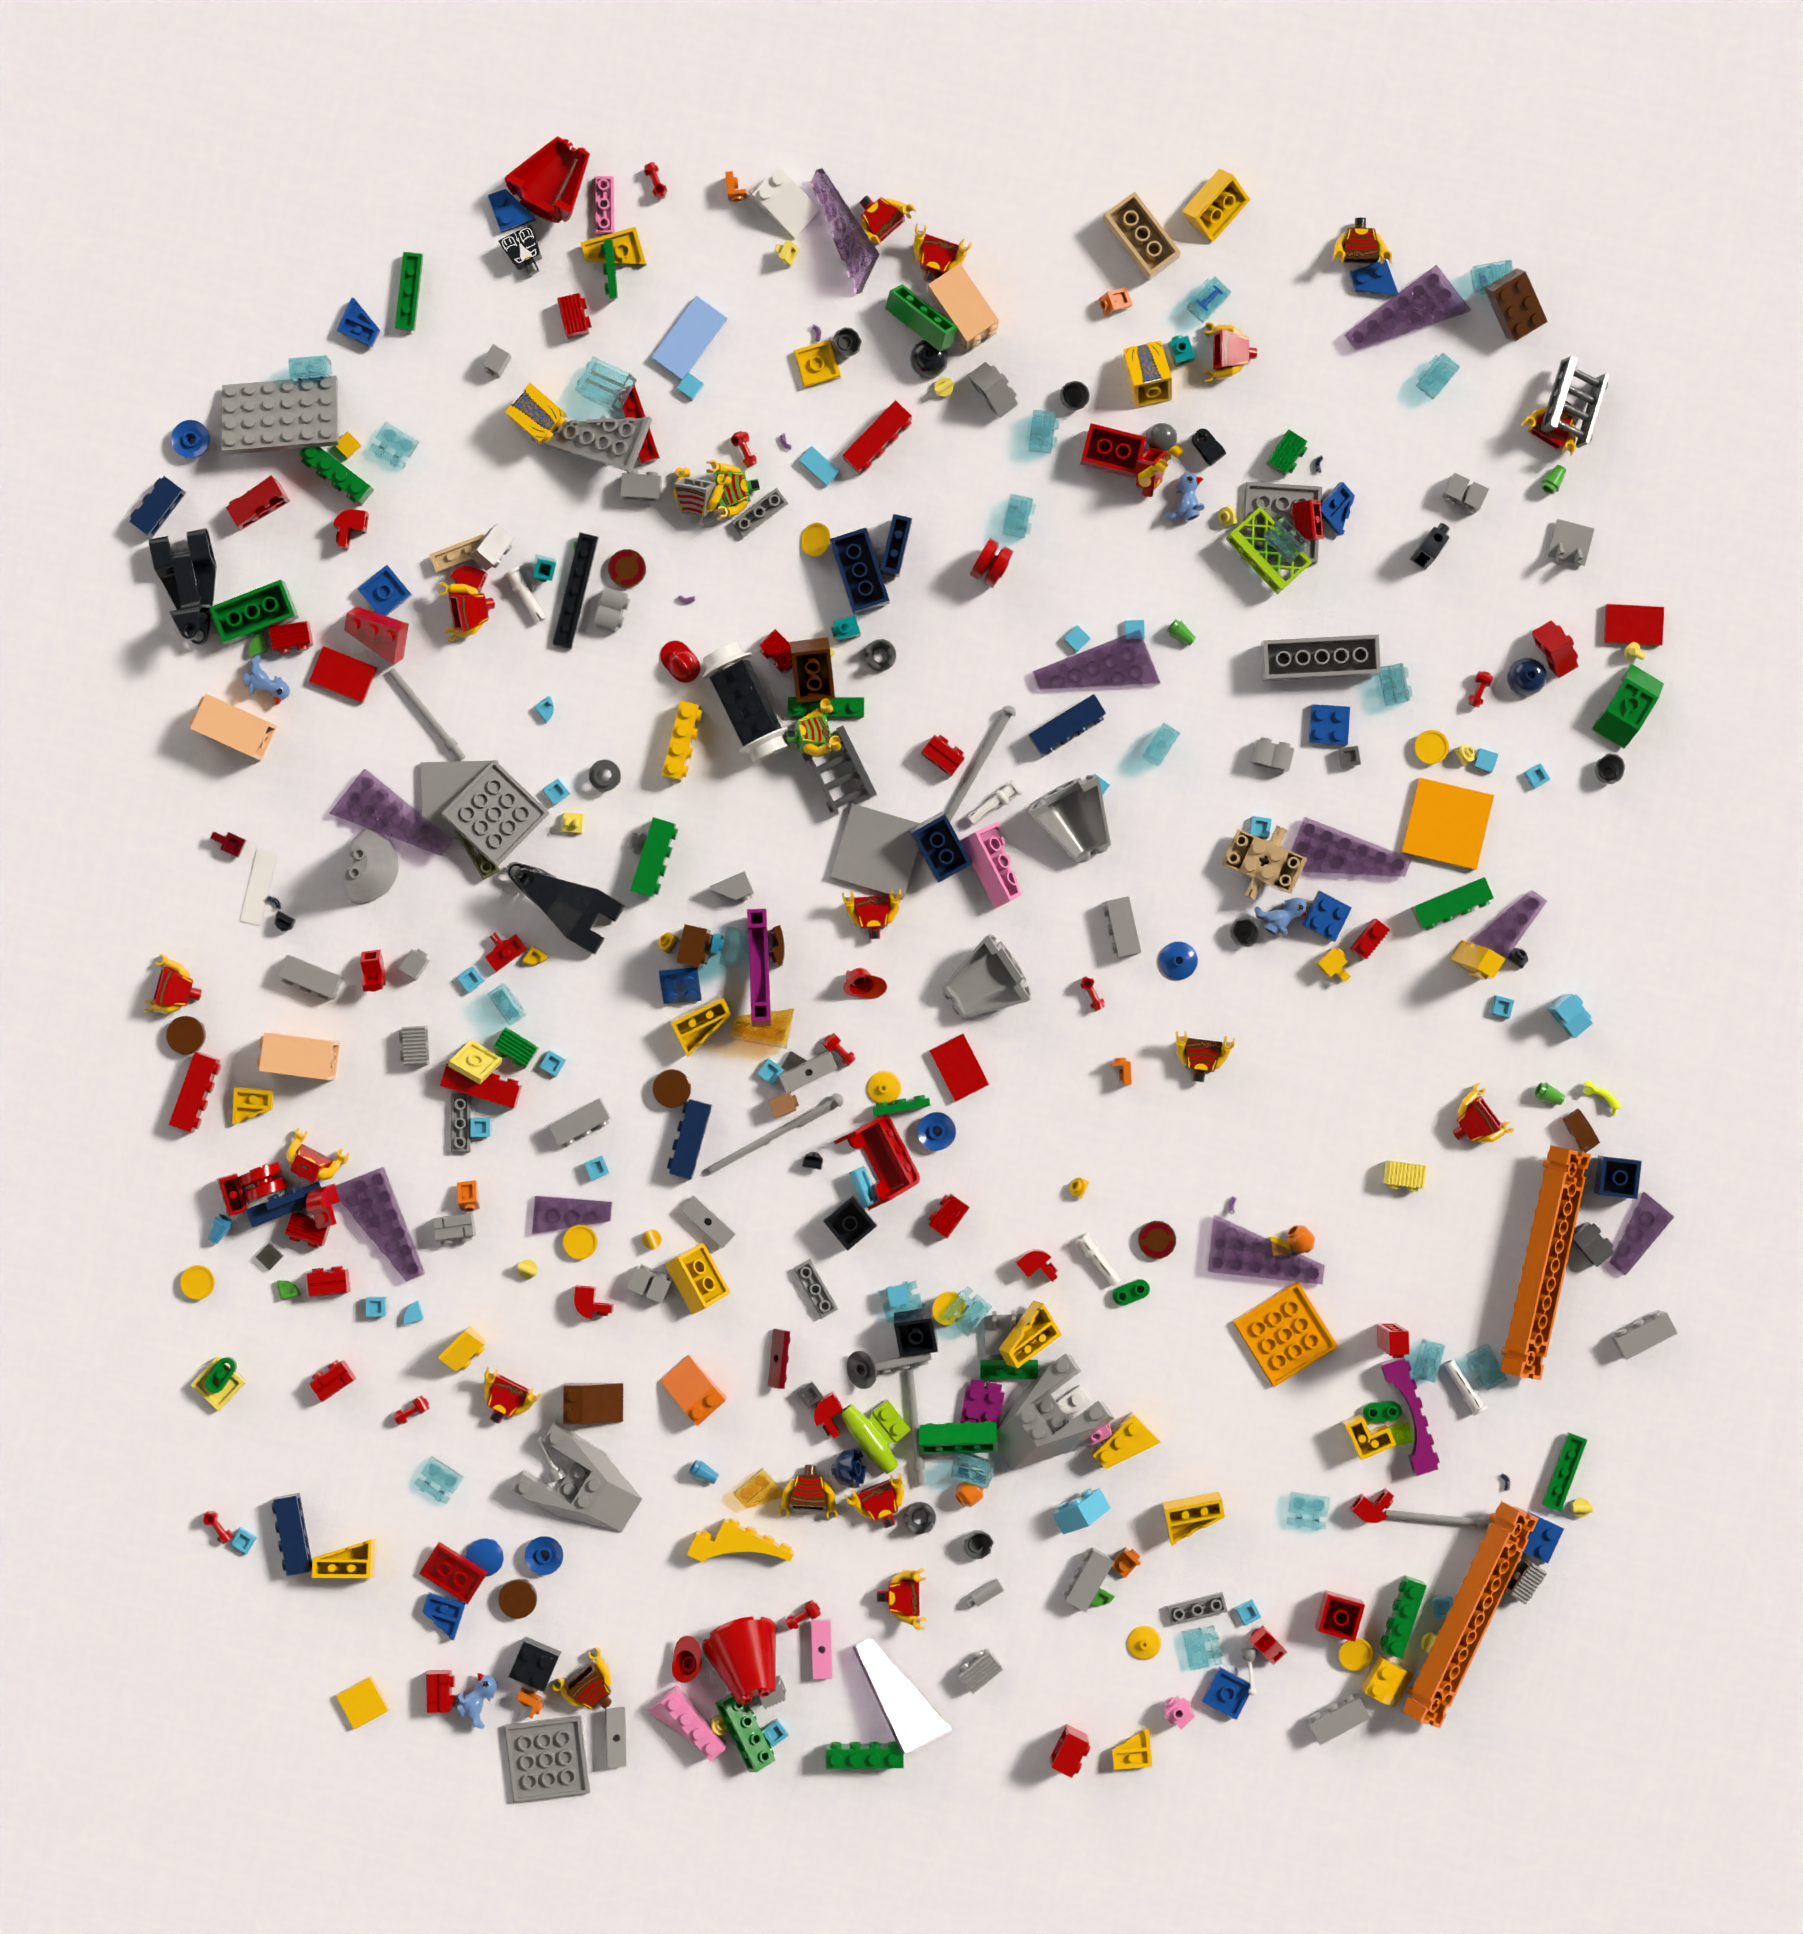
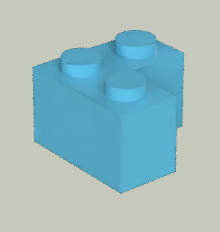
[1547,994,1593,1038]
[1052,1488,1111,1535]

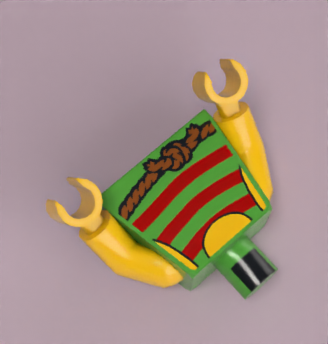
[706,460,760,520]
[785,698,841,758]

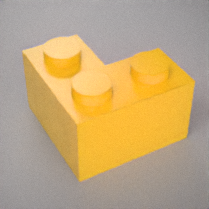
[1342,1414,1396,1461]

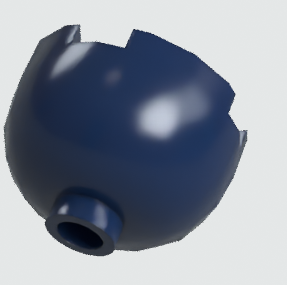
[1507,658,1547,696]
[831,1449,866,1488]

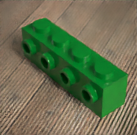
[885,284,958,352]
[298,447,374,505]
[630,817,678,898]
[1411,877,1494,930]
[919,1421,998,1455]
[1380,1575,1427,1659]
[715,1693,775,1772]
[826,1741,904,1769]

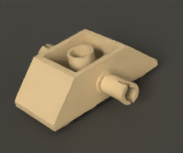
[1222,825,1307,900]

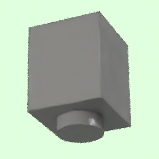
[481,344,512,377]
[399,949,430,979]

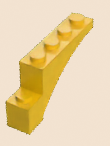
[687,1518,794,1563]

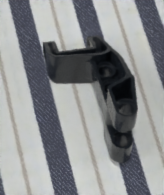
[149,528,217,645]
[506,862,626,955]

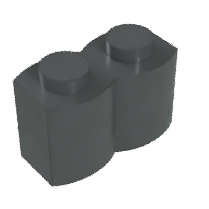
[1572,1222,1615,1267]

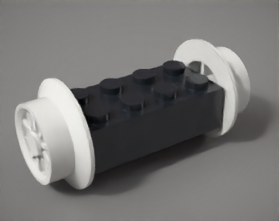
[703,642,788,763]

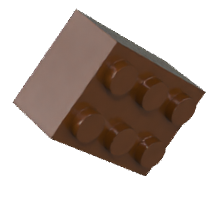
[1484,268,1548,341]
[790,637,835,703]
[676,924,713,968]

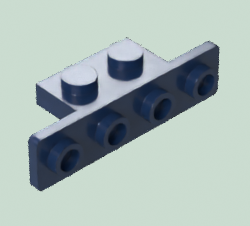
[246,1182,321,1227]

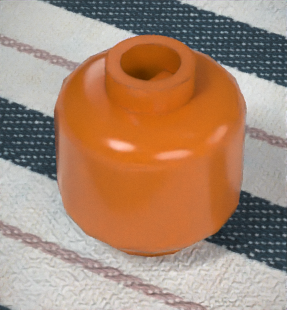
[1286,1225,1315,1254]
[955,1479,984,1507]

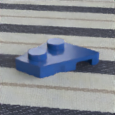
[1349,259,1398,296]
[1320,482,1355,536]

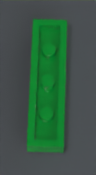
[395,252,423,331]
[787,697,864,717]
[1542,1432,1587,1512]

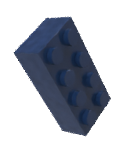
[830,528,890,615]

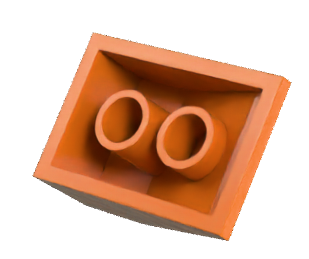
[660,1355,727,1426]

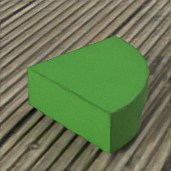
[249,632,269,657]
[277,1280,301,1300]
[1090,1588,1115,1606]

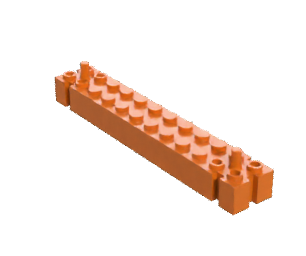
[1500,1145,1591,1380]
[1402,1501,1539,1728]

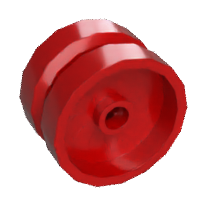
[970,538,1014,588]
[238,1162,288,1202]

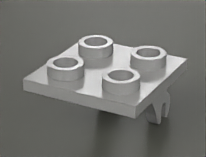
[1547,519,1594,567]
[984,1310,1023,1354]

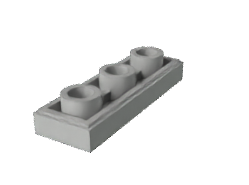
[731,488,788,538]
[778,1051,838,1093]
[451,1094,471,1152]
[680,1195,736,1248]
[793,1259,838,1319]
[875,1353,932,1374]
[1166,1592,1228,1625]
[605,1707,626,1768]

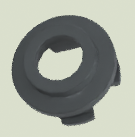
[865,639,896,671]
[589,759,621,791]
[904,1502,936,1534]

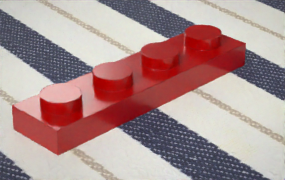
[617,385,660,464]

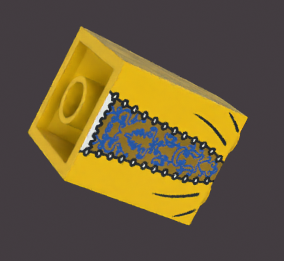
[1123,341,1172,408]
[505,383,567,445]

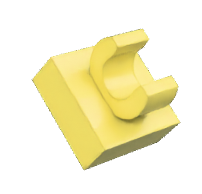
[774,240,799,266]
[562,812,584,833]

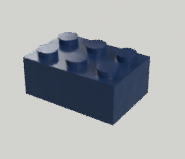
[909,812,972,883]

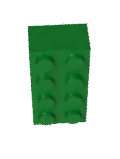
[209,579,299,646]

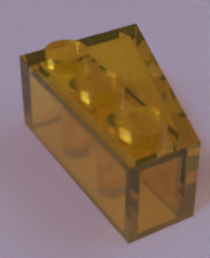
[730,1008,794,1049]

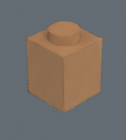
[768,1092,799,1118]

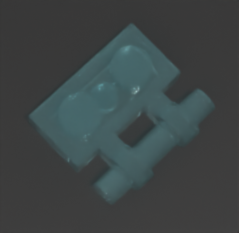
[369,421,419,470]
[879,1281,924,1323]
[943,1286,992,1336]
[414,1456,464,1504]
[1287,1492,1330,1530]
[1182,1625,1222,1671]

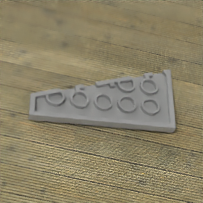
[531,417,652,473]

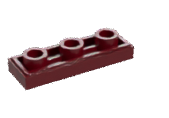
[768,1328,791,1389]

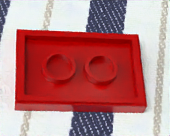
[1604,604,1664,646]
[309,646,377,703]
[929,1034,989,1102]
[419,1542,488,1605]

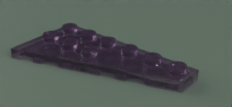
[811,168,880,294]
[1344,265,1471,350]
[1207,1214,1325,1285]

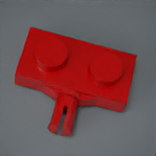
[485,932,528,972]

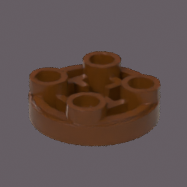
[166,1016,206,1054]
[652,1069,691,1108]
[498,1579,537,1619]

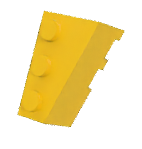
[1450,940,1505,980]
[671,995,731,1057]
[998,1300,1062,1369]
[1091,1412,1161,1469]
[1162,1492,1225,1546]
[312,1539,375,1578]

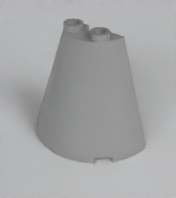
[1029,775,1111,863]
[344,827,399,903]
[942,934,1031,1019]

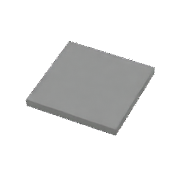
[1240,482,1322,564]
[421,760,498,839]
[440,760,549,868]
[830,803,920,899]
[504,1715,591,1803]

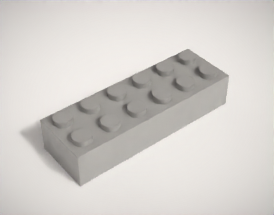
[1261,634,1381,681]

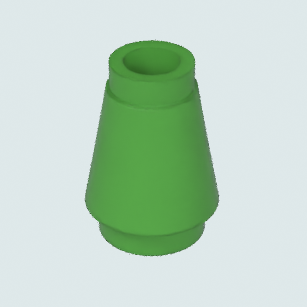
[1541,465,1566,494]
[1167,619,1196,646]
[1535,1082,1565,1105]

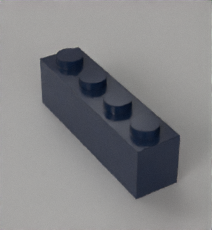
[1028,694,1106,756]
[667,1099,712,1180]
[271,1493,312,1576]

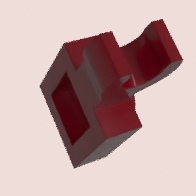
[210,831,247,857]

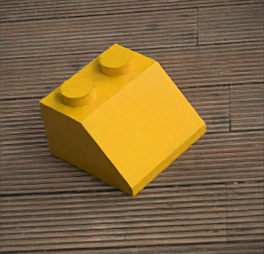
[438,1326,487,1372]
[1361,1654,1413,1708]

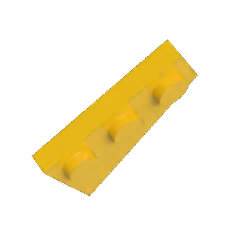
[580,227,647,265]

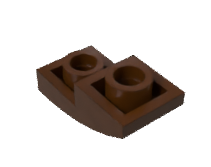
[770,925,785,967]
[1563,1108,1600,1153]

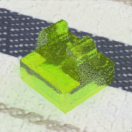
[1389,1422,1413,1446]

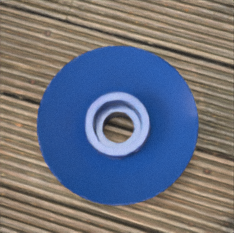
[171,420,210,458]
[1159,941,1198,980]
[918,1112,956,1151]
[525,1536,563,1575]

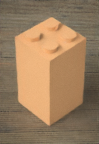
[928,263,999,350]
[190,694,277,760]
[257,1032,340,1080]

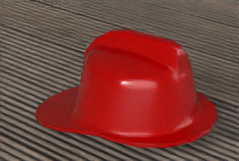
[660,640,701,683]
[843,968,887,999]
[672,1636,702,1683]

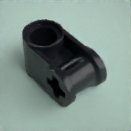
[1191,428,1226,466]

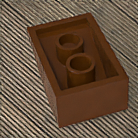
[563,1383,623,1424]

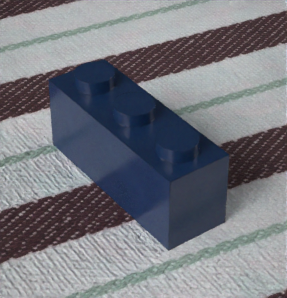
[129,476,186,538]
[880,514,912,577]

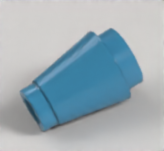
[208,1214,233,1244]
[689,1460,719,1484]

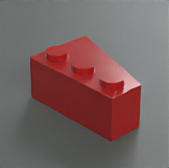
[226,475,290,530]
[344,606,409,665]

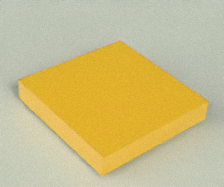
[793,340,841,388]
[336,1676,389,1730]

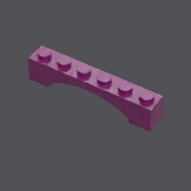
[747,909,771,1027]
[1380,1358,1440,1476]

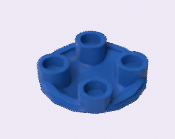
[465,1538,504,1576]

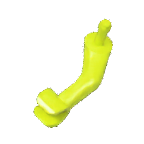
[1583,1080,1621,1116]

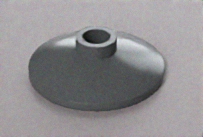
[847,1351,877,1389]

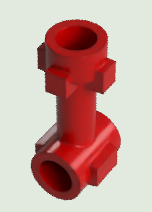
[644,162,668,199]
[731,431,757,468]
[1468,671,1493,708]
[1080,976,1105,1012]
[822,1033,856,1066]
[393,1395,430,1425]
[203,1510,233,1544]
[785,1600,821,1630]

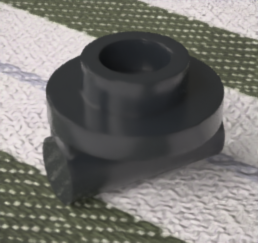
[274,911,296,931]
[1506,948,1528,969]
[802,1152,823,1170]

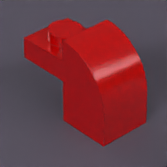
[333,509,369,550]
[448,566,488,594]
[360,949,386,992]
[306,1183,340,1229]
[1015,1249,1058,1282]
[574,1285,614,1319]
[814,1392,843,1439]
[1349,1488,1394,1523]
[1248,1625,1287,1665]

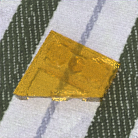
[734,1468,783,1509]

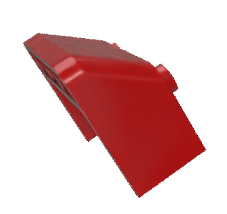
[834,1115,920,1210]

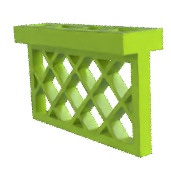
[1226,506,1312,595]

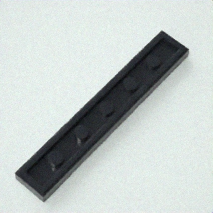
[553,532,599,649]

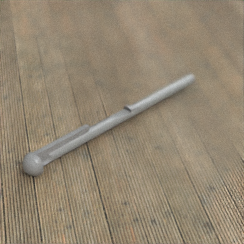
[946,705,1016,822]
[708,1093,843,1174]

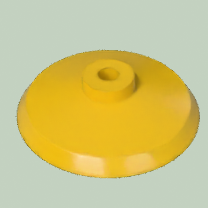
[801,522,830,556]
[1415,730,1449,764]
[867,1071,901,1105]
[563,1225,598,1259]
[180,1265,215,1300]
[932,1292,965,1325]
[1127,1626,1161,1660]
[1339,1638,1373,1671]

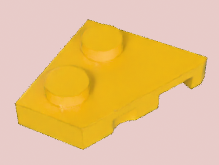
[232,1087,274,1124]
[1112,1728,1152,1770]

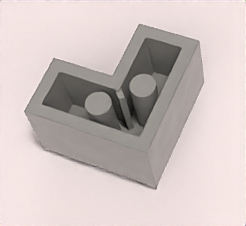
[967,362,1018,418]

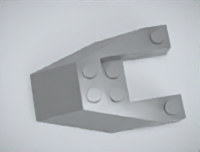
[997,1353,1114,1471]
[512,1421,643,1532]

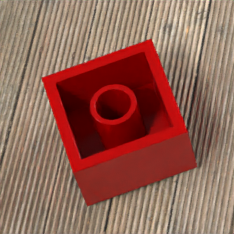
[1315,1590,1365,1642]
[1049,1724,1091,1778]

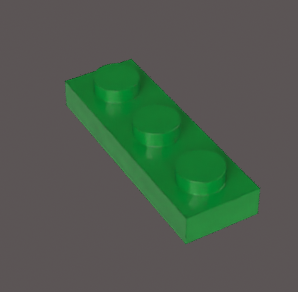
[601,239,618,299]
[872,1095,931,1116]
[980,1360,1038,1380]

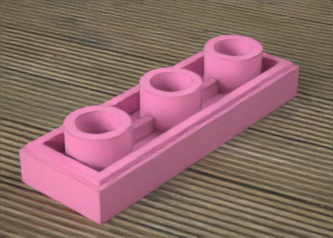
[594,176,615,235]
[811,1619,832,1679]

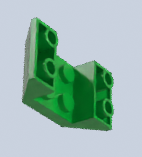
[1591,664,1664,749]

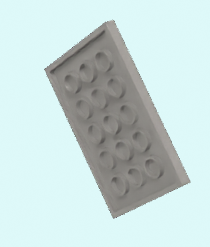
[222,376,339,455]

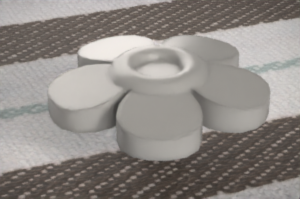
[627,833,647,854]

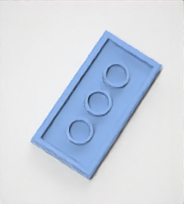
[652,296,728,380]

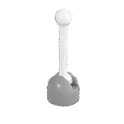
[538,1437,566,1483]
[1241,1648,1257,1696]

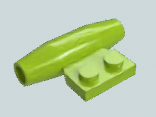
[840,1400,911,1474]

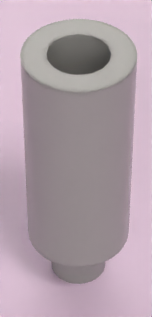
[966,1579,1004,1608]

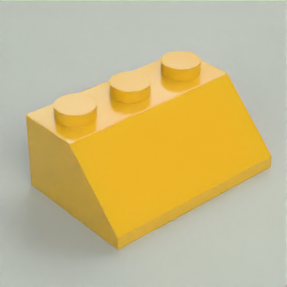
[1181,169,1250,242]
[665,1243,731,1315]

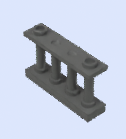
[1540,356,1609,448]
[801,725,877,816]

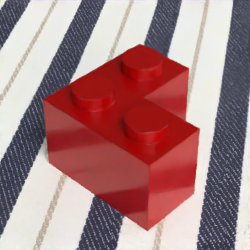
[1532,620,1579,678]

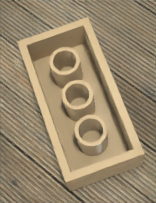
[1103,191,1181,281]

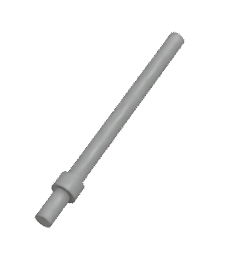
[388,668,466,761]
[906,1369,925,1486]
[1385,1510,1494,1529]

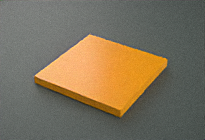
[1401,777,1494,870]
[1232,1281,1339,1387]

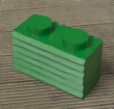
[1266,429,1308,476]
[493,1027,539,1068]

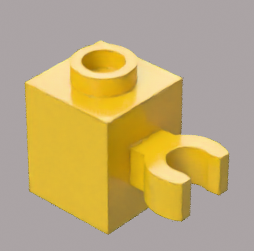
[1315,948,1351,982]

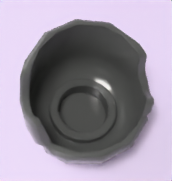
[832,327,862,357]
[1060,381,1090,410]
[1146,423,1177,451]
[1594,753,1625,784]
[1230,917,1260,947]
[963,1530,994,1560]

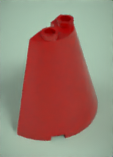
[504,136,590,223]
[702,1616,776,1705]

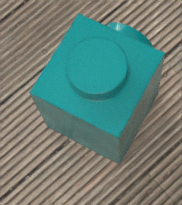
[1168,335,1195,367]
[531,554,556,582]
[831,615,861,642]

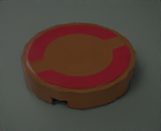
[608,549,646,588]
[1138,1221,1176,1259]

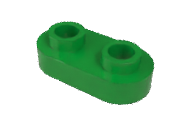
[1112,1279,1150,1306]
[205,1357,237,1393]
[1362,1401,1402,1422]

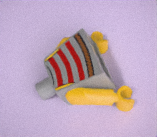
[673,467,731,524]

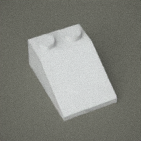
[752,167,821,239]

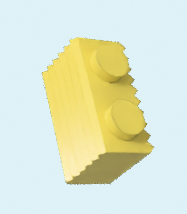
[1383,1160,1427,1192]

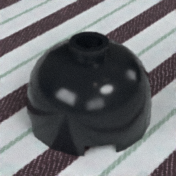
[910,340,948,379]

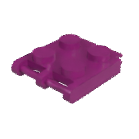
[960,1379,1005,1430]

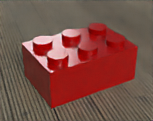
[1080,423,1147,478]

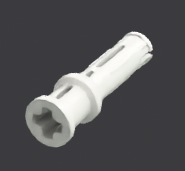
[504,566,546,623]
[967,780,1022,826]
[1075,1232,1121,1286]
[1443,1359,1488,1416]

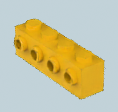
[662,700,702,781]

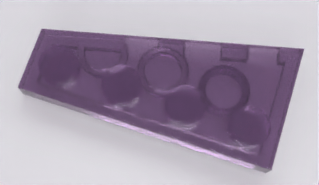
[1471,890,1547,960]
[1609,1192,1674,1276]
[532,1195,612,1234]

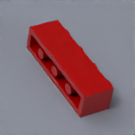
[842,400,912,474]
[168,1052,221,1132]
[440,1063,522,1108]
[1377,1323,1410,1359]

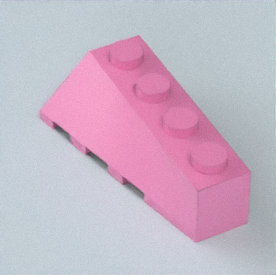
[960,822,1021,909]
[647,1685,726,1762]

